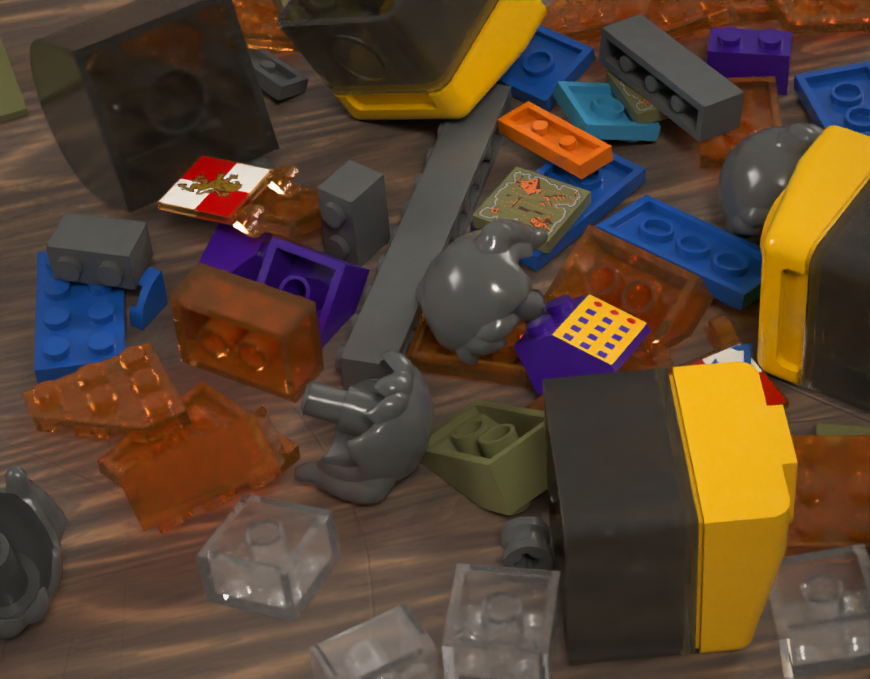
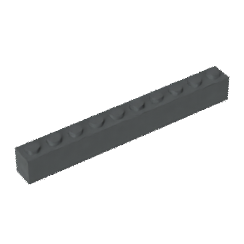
[336,84,512,391]

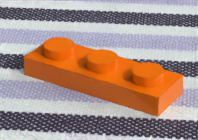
[497,101,613,179]

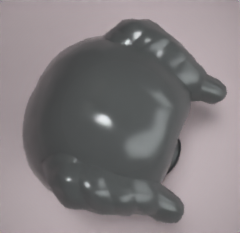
[718,123,824,239]
[415,218,548,366]
[294,351,434,504]
[0,465,66,639]

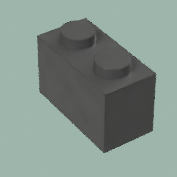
[317,159,390,267]
[46,212,153,290]

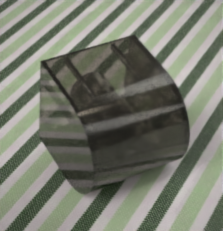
[30,0,279,213]

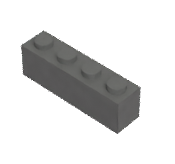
[599,14,744,142]

